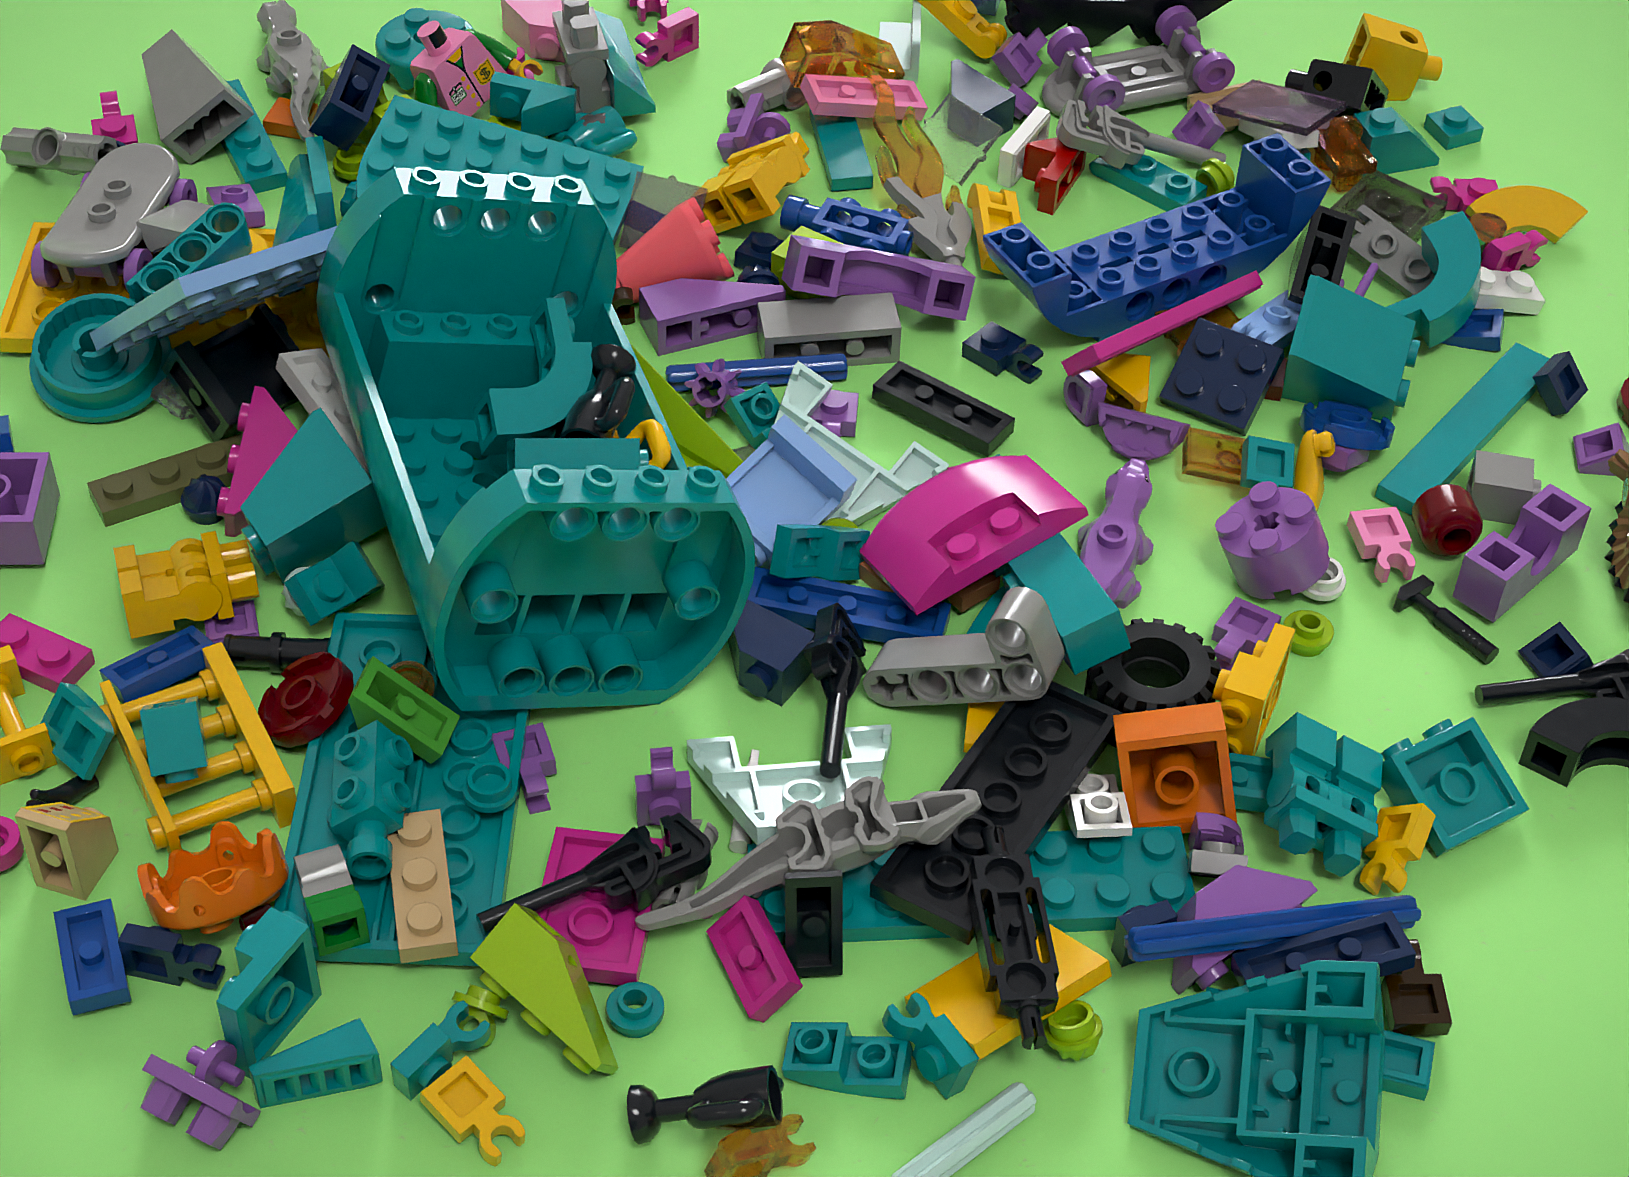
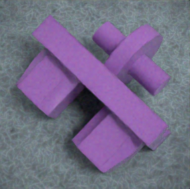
[717,93,791,163]
[140,1040,261,1150]

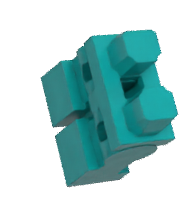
[1264,712,1383,877]

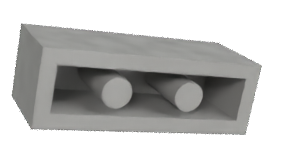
[757,292,902,366]

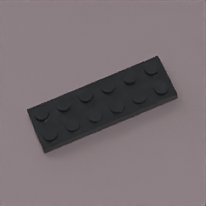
[869,681,1123,945]

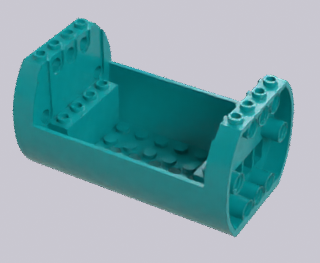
[317,167,755,711]

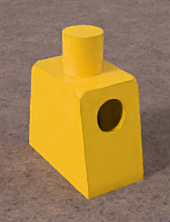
[1343,13,1443,101]

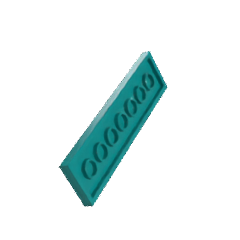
[747,826,1195,945]

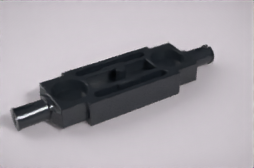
[968,825,1059,1050]

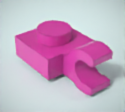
[91,90,138,145]
[1424,176,1499,218]

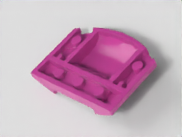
[859,455,1088,615]

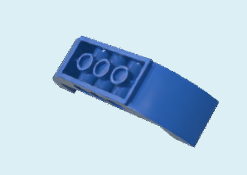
[983,133,1331,342]

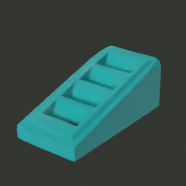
[248,1018,383,1109]

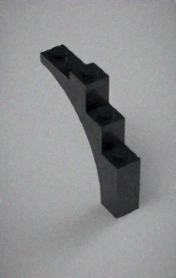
[1004,0,1232,47]

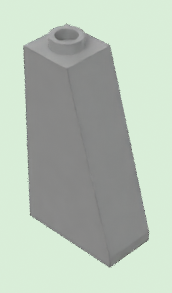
[141,29,254,165]

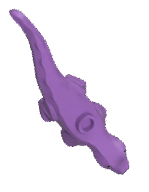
[1078,458,1154,609]

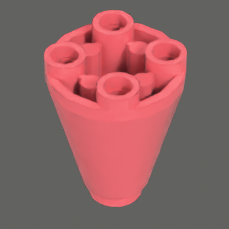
[615,197,735,304]

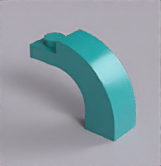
[1386,211,1481,349]
[473,298,593,455]

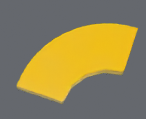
[1465,185,1588,244]

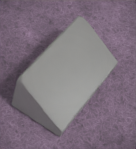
[136,200,213,254]

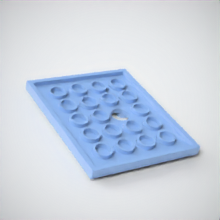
[89,226,337,353]

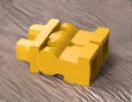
[692,131,810,234]
[113,531,260,639]

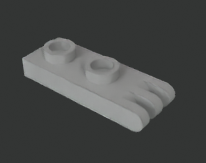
[1348,204,1435,297]

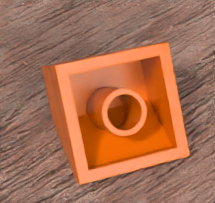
[1113,702,1237,833]

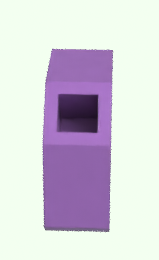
[1172,864,1318,995]

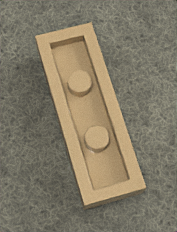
[387,809,458,964]

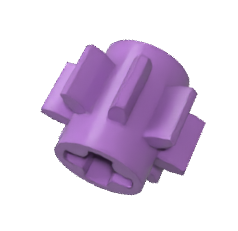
[684,358,745,418]

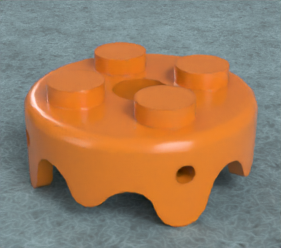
[137,821,289,934]

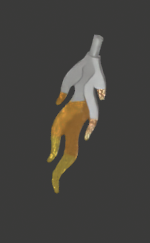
[863,67,972,266]

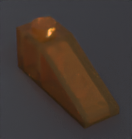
[780,20,905,88]

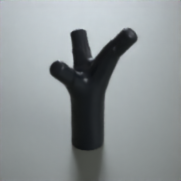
[26,774,99,807]

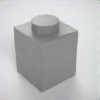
[1466,450,1541,525]

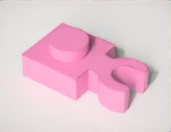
[1347,507,1416,583]

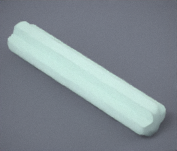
[891,1082,1037,1177]

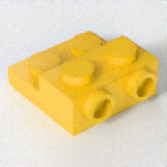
[1212,623,1296,756]

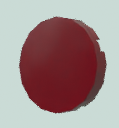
[258,651,354,748]

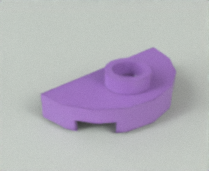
[1098,402,1190,460]

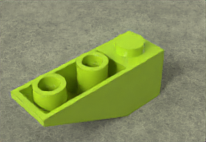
[470,903,618,1075]

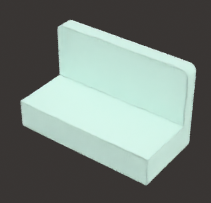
[878,0,921,83]

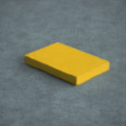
[904,924,1112,1061]

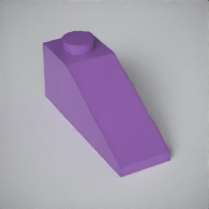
[639,278,786,356]

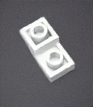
[1064,774,1132,838]

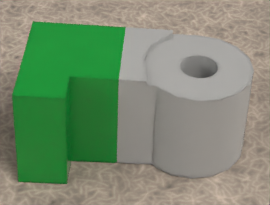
[293,844,370,957]

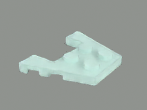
[774,361,949,526]
[687,724,892,846]

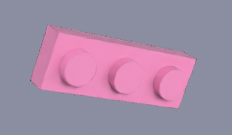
[800,74,928,121]

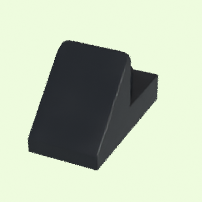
[781,870,843,977]

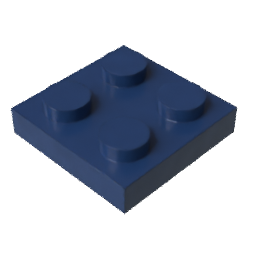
[1159,317,1285,436]

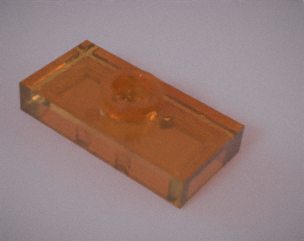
[1182,427,1245,485]

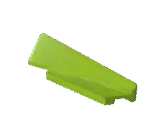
[631,345,744,478]

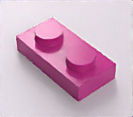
[0,613,95,693]
[706,895,803,1022]

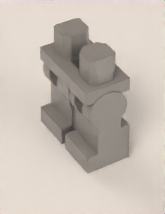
[552,0,611,113]

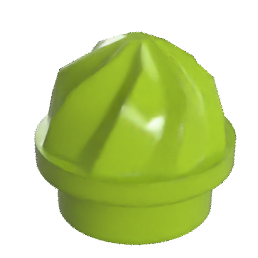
[1044,1000,1103,1061]

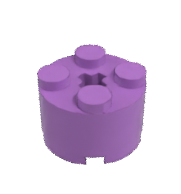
[1215,481,1330,599]

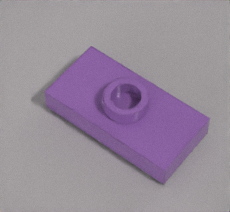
[206,184,265,228]

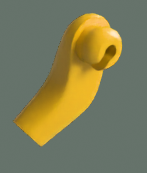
[1294,429,1335,511]

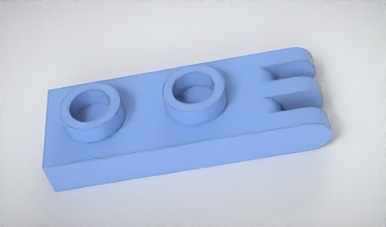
[1231,290,1302,349]

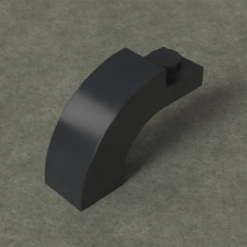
[1518,697,1629,788]

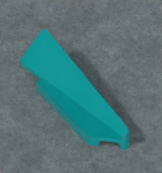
[589,6,656,117]
[272,136,337,247]

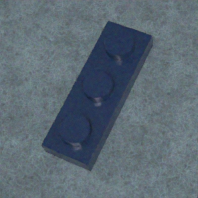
[1231,911,1416,986]

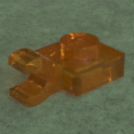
[704,1114,816,1177]

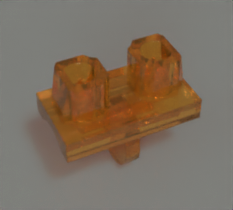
[1311,116,1378,192]

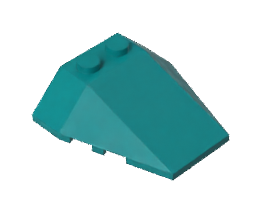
[1128,960,1385,1177]

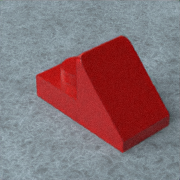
[1022,137,1086,215]

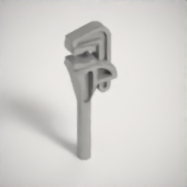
[1056,99,1226,169]

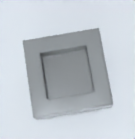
[1187,841,1248,878]

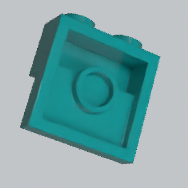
[1381,717,1529,857]
[216,907,322,1079]

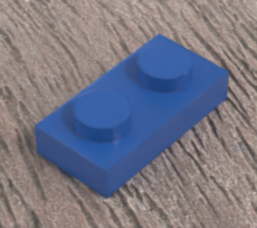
[99,625,214,703]
[53,898,132,1016]

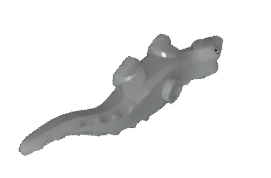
[256,0,330,142]
[635,776,982,931]

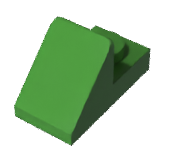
[348,656,460,764]

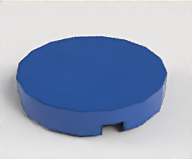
[1299,400,1395,450]

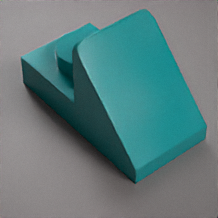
[490,71,577,137]
[284,541,385,626]

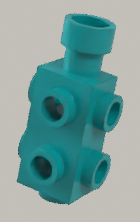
[330,720,413,880]

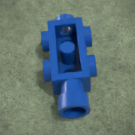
[780,194,914,256]

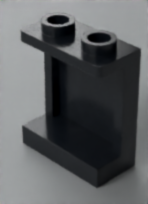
[161,303,300,442]

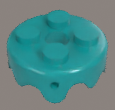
[375,8,475,90]

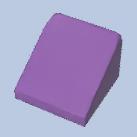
[1573,422,1629,476]

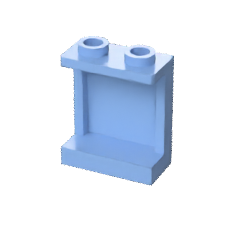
[726,414,857,569]

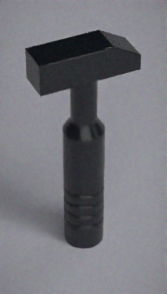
[1393,575,1499,664]

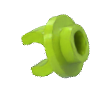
[452,984,509,1047]

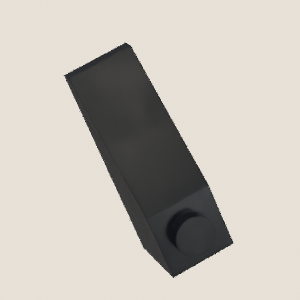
[1287,205,1357,305]

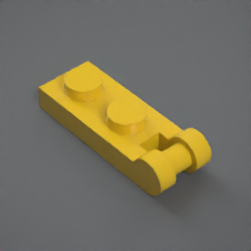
[917,0,1007,59]
[967,183,1021,275]

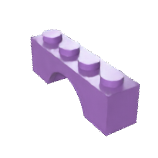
[781,235,976,321]

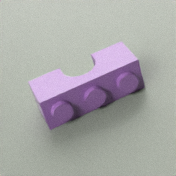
[1452,484,1591,623]

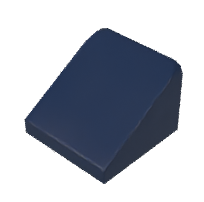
[1518,622,1594,677]

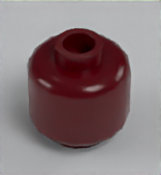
[1412,484,1483,556]

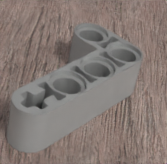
[863,586,1065,707]

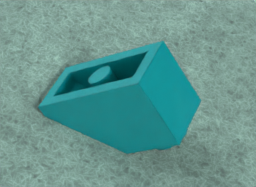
[1345,107,1440,179]
[139,696,208,784]

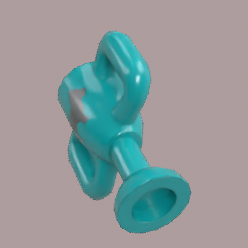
[548,106,637,157]

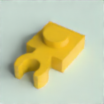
[1360,803,1436,895]
[420,1055,525,1167]

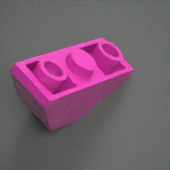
[217,386,298,537]

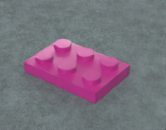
[537,827,665,985]

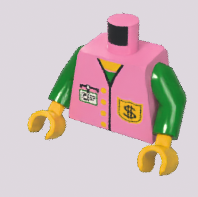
[410,21,543,117]

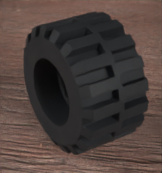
[1084,618,1221,748]

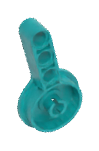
[29,203,253,423]

